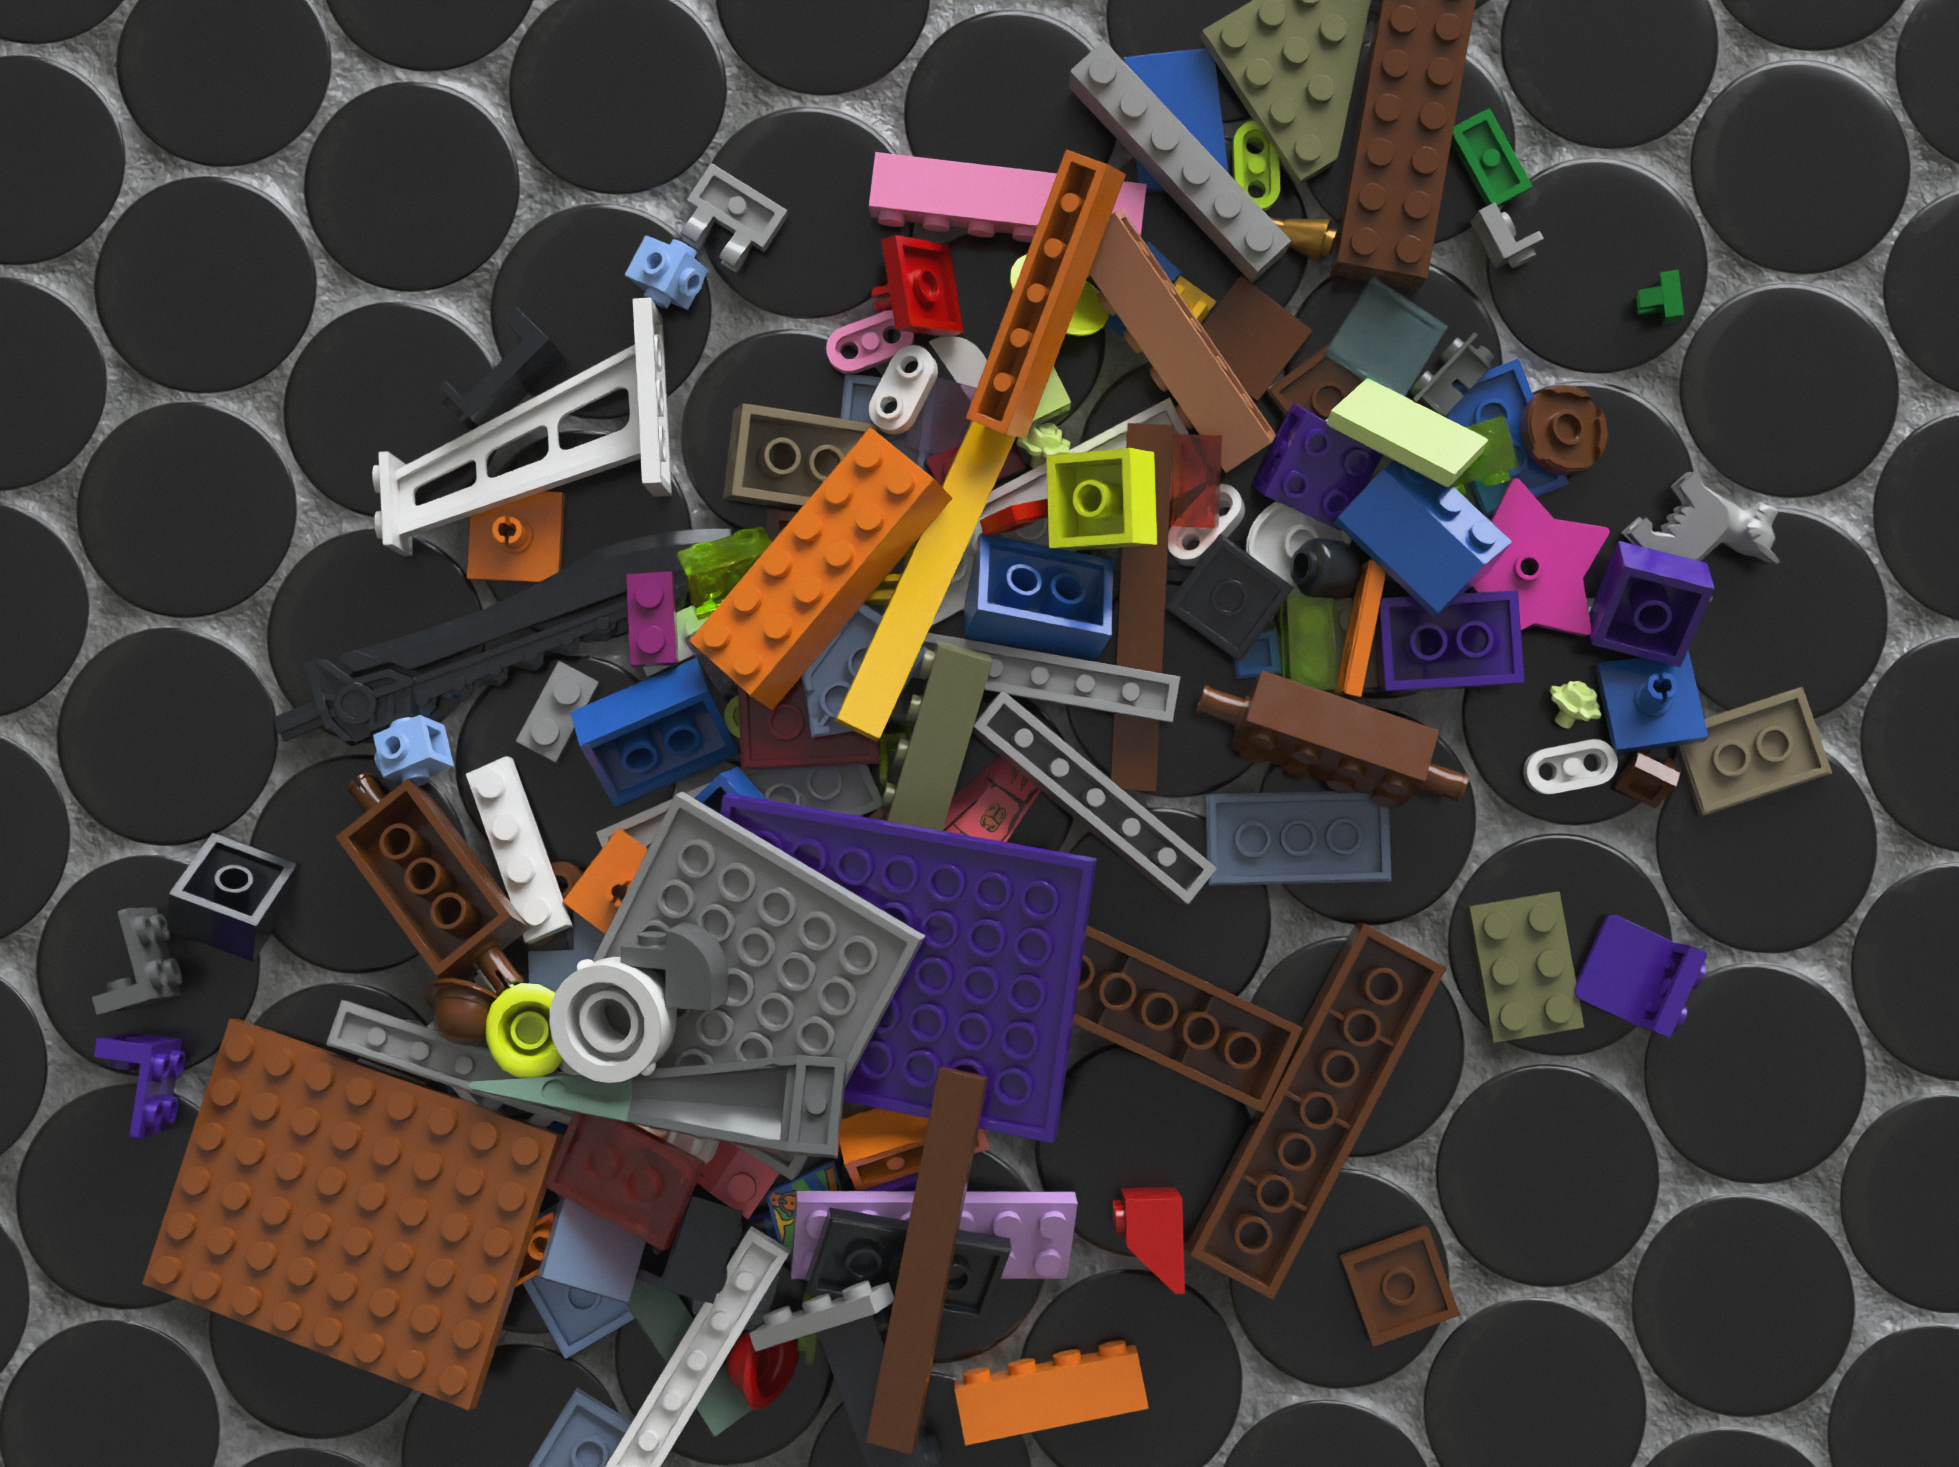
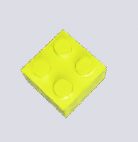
[1046,448,1157,551]

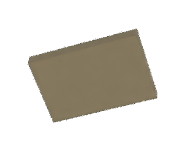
[1675,687,1832,816]

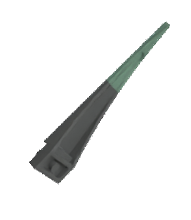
[468,1055,847,1158]

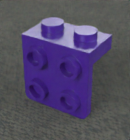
[1574,915,1708,1038]

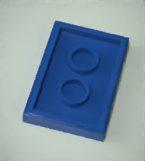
[1124,48,1229,193]
[1446,359,1569,517]

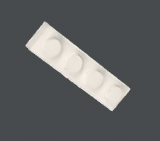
[466,756,573,944]

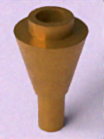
[1269,216,1338,264]

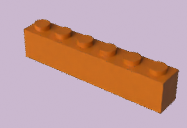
[966,149,1126,439]

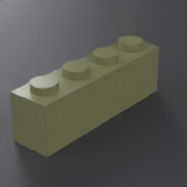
[880,640,992,831]

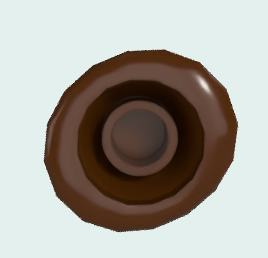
[423,978,499,1046]

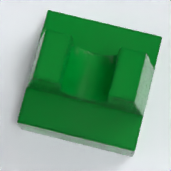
[1636,270,1684,326]

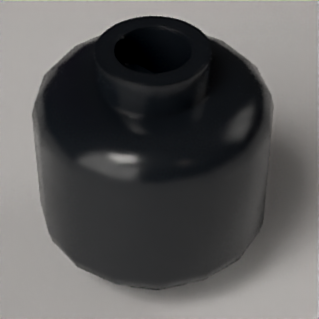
[1290,538,1361,600]

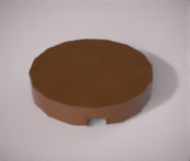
[1519,384,1608,476]

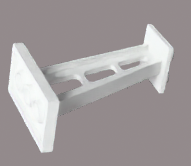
[372,298,672,556]

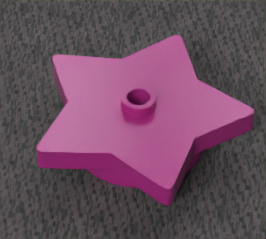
[1470,478,1610,637]

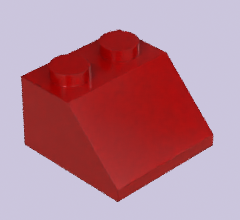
[1112,1186,1185,1294]

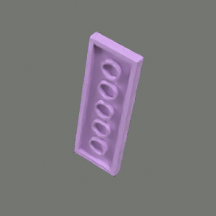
[790,1191,1078,1279]

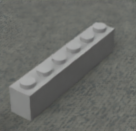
[1068,40,1291,283]
[972,690,1217,904]

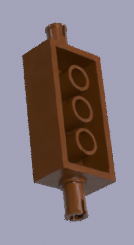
[1195,670,1469,808]
[336,772,530,996]

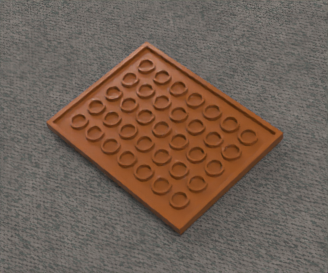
[142,1019,564,1411]

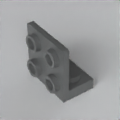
[92,908,182,1015]

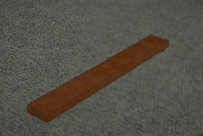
[1110,423,1174,791]
[866,1067,989,1455]

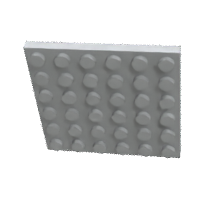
[593,792,925,1180]

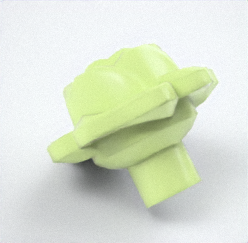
[1017,422,1071,469]
[1549,681,1601,729]

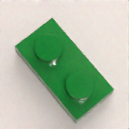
[1451,108,1533,207]

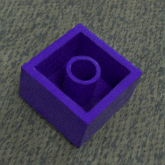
[1589,541,1715,667]

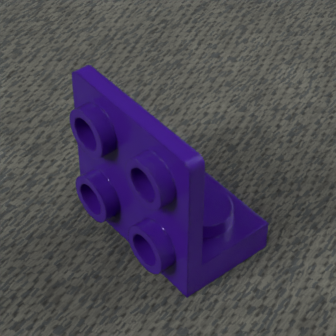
[1252,403,1383,531]
[94,1031,185,1140]

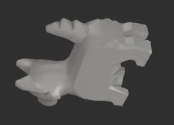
[1622,472,1780,602]

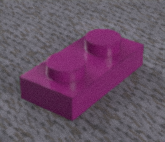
[626,571,679,667]

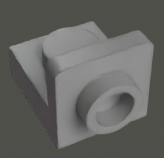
[1471,203,1544,269]

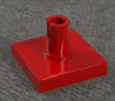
[871,235,964,337]

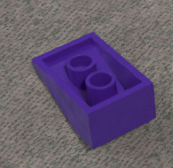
[1374,590,1524,694]

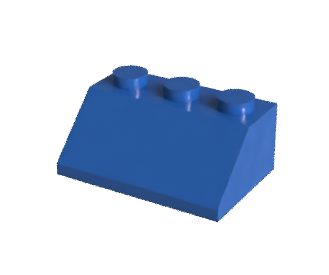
[1334,460,1512,618]
[963,533,1113,662]
[570,658,740,808]

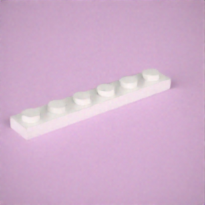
[605,1226,791,1467]

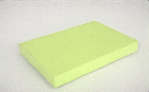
[1326,378,1488,487]

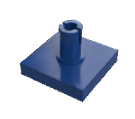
[1595,650,1708,754]

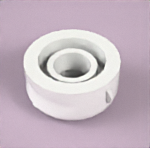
[549,957,677,1083]

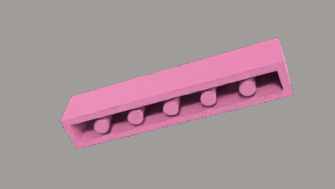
[869,152,1147,243]

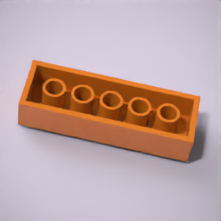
[689,427,952,711]

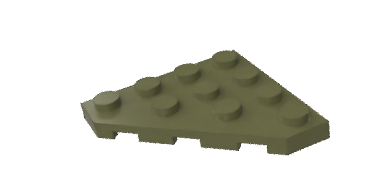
[1200,0,1371,186]

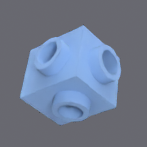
[625,235,709,310]
[373,715,454,786]

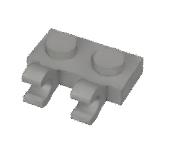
[681,163,788,274]

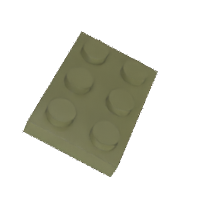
[1466,891,1584,1043]

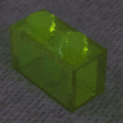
[1280,597,1338,693]

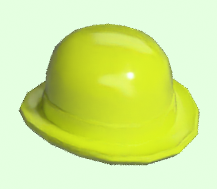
[486,983,564,1078]

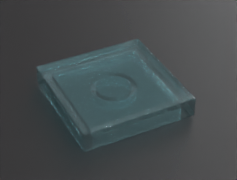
[1324,277,1448,397]

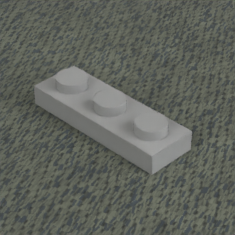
[749,1281,894,1352]

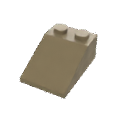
[723,403,877,509]

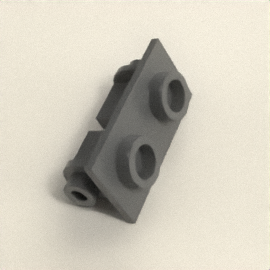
[1409,332,1494,418]

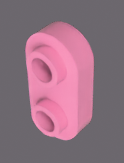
[826,310,915,374]

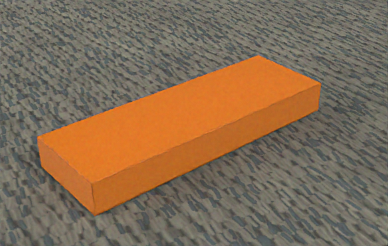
[1334,559,1386,701]

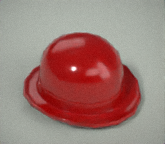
[726,1331,800,1410]

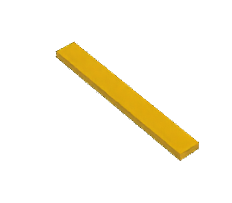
[834,421,1016,742]

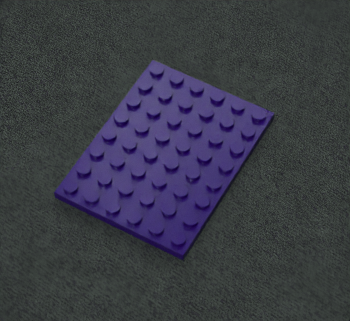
[721,793,1097,1143]

